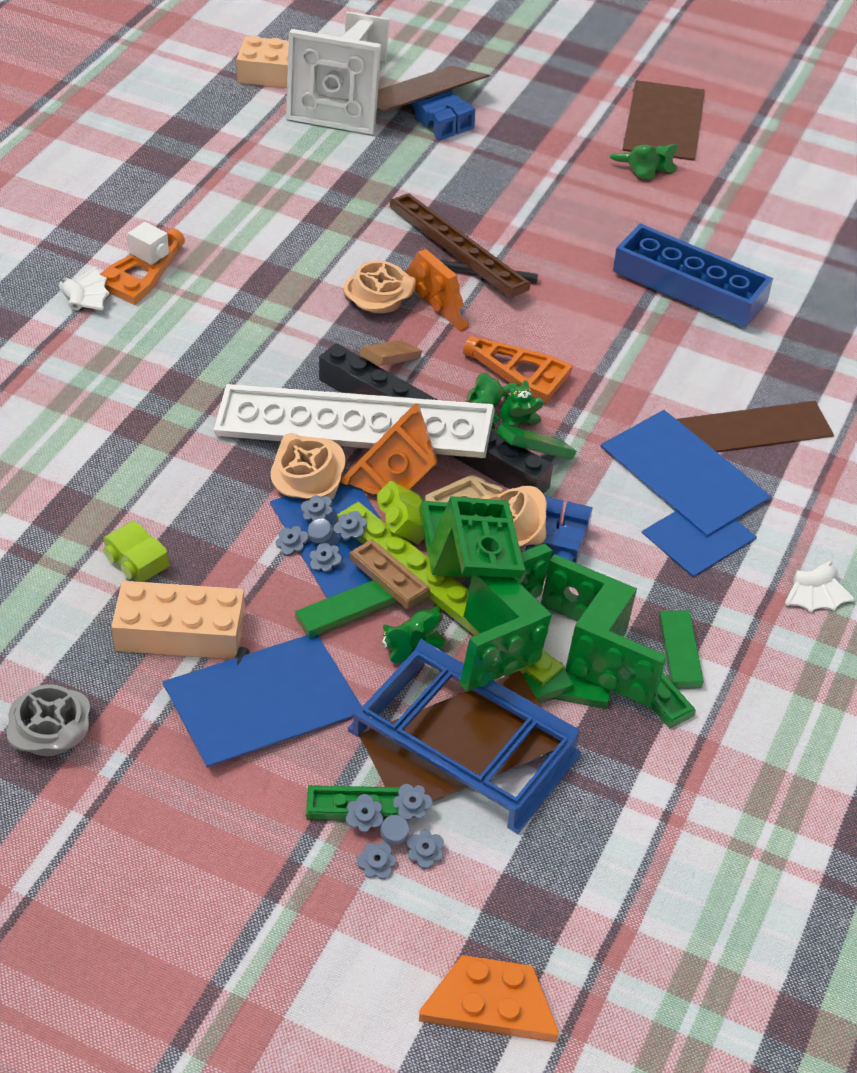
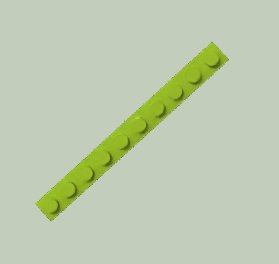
[337,502,564,686]

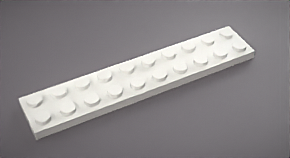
[214,384,495,458]

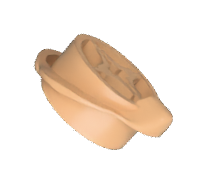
[343,260,416,314]
[271,433,346,500]
[481,486,547,547]

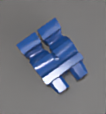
[411,90,475,141]
[525,496,593,563]

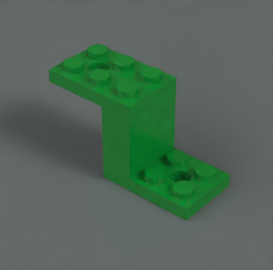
[419,496,525,578]
[459,543,552,692]
[541,554,667,708]

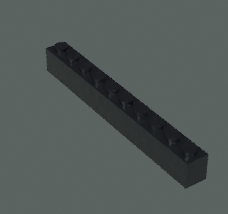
[319,343,553,494]

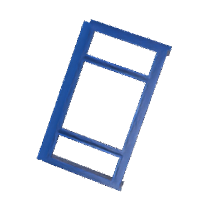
[348,639,581,834]

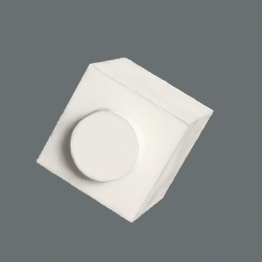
[128,222,169,265]

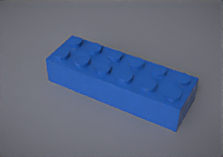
[613,223,773,328]

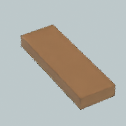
[359,340,423,366]
[350,539,430,610]

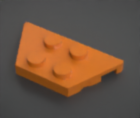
[405,249,469,332]
[341,403,438,495]
[419,955,559,1043]

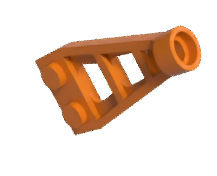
[100,228,185,305]
[463,335,573,403]

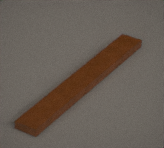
[390,193,531,298]

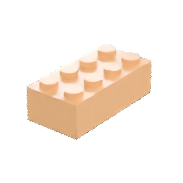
[236,36,289,88]
[111,581,245,659]

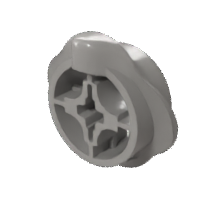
[6,684,90,756]

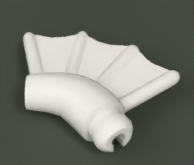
[59,267,110,310]
[785,561,854,613]

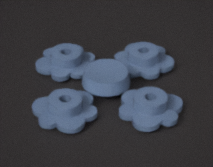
[275,495,367,572]
[346,784,444,879]

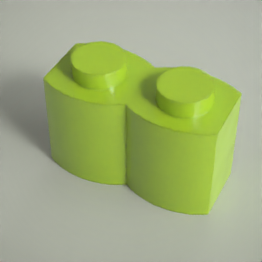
[377,480,425,544]
[103,520,170,582]

